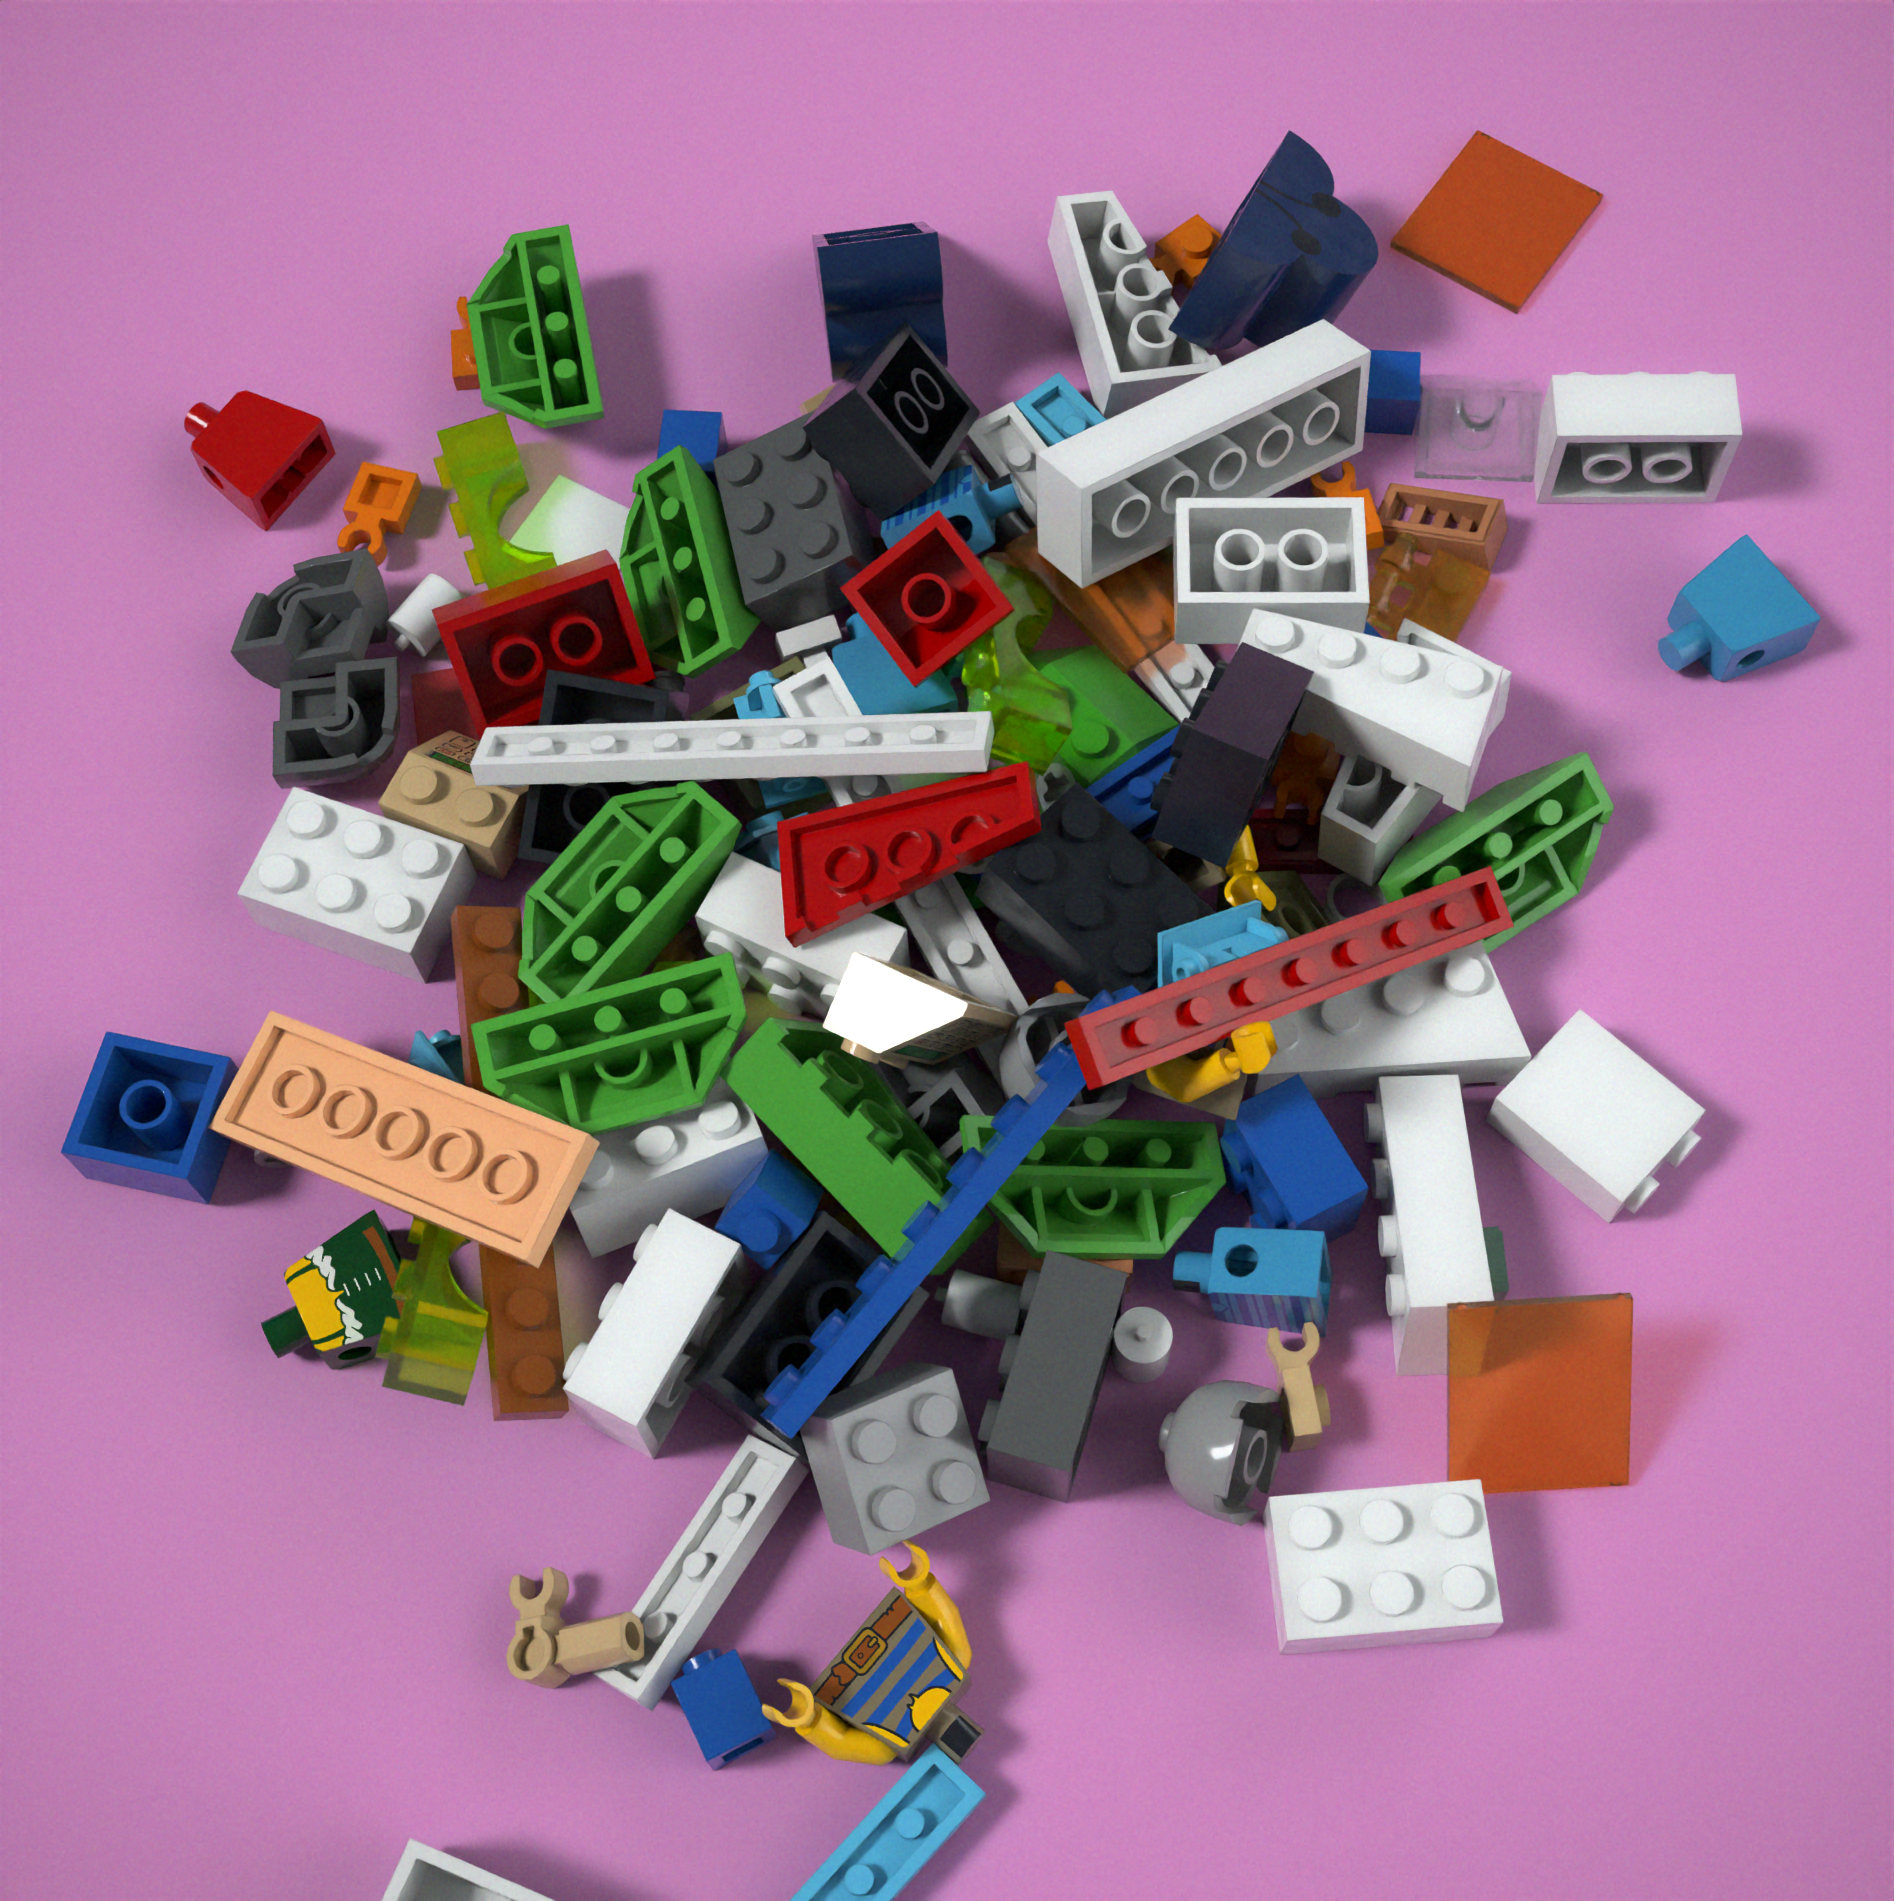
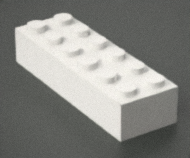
[1036,319,1371,589]

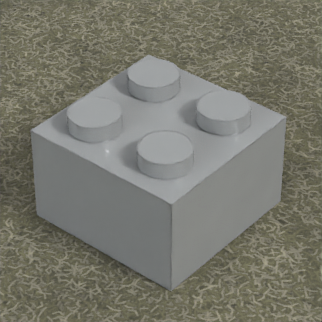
[800,1361,990,1556]

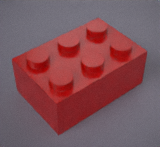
[431,549,656,740]

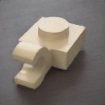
[1265,1322,1331,1453]

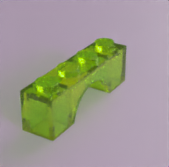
[433,411,557,590]
[962,556,1073,776]
[375,1217,489,1406]

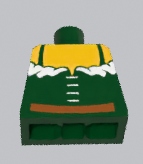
[261,1209,438,1370]

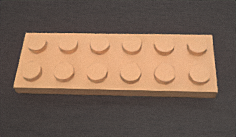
[208,1010,600,1268]

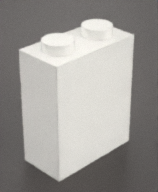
[1486,1009,1706,1223]

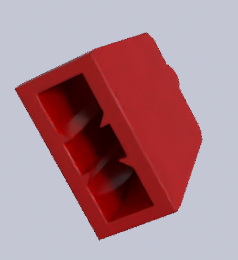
[184,390,336,532]

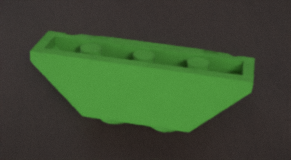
[467,224,604,429]
[619,445,761,679]
[964,645,1179,789]
[1378,752,1614,954]
[518,781,743,1003]
[471,952,748,1137]
[959,1115,1226,1260]

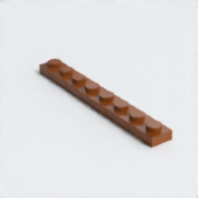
[450,905,569,1421]

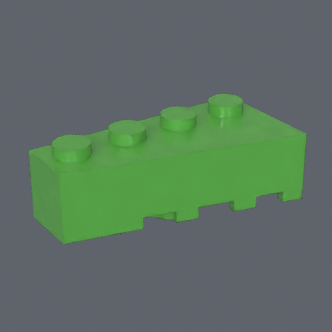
[719,1017,995,1275]

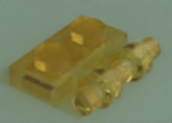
[1366,532,1492,643]

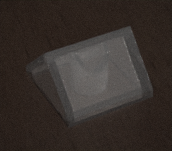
[1414,374,1543,482]

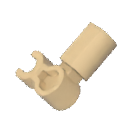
[506,1567,645,1688]

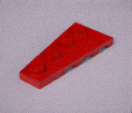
[777,761,1042,948]

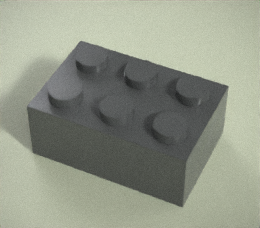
[713,409,877,633]
[978,1250,1128,1503]

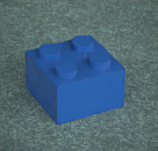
[61,1031,239,1205]
[1220,1074,1369,1244]

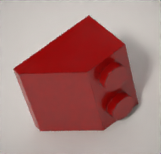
[840,510,1015,688]

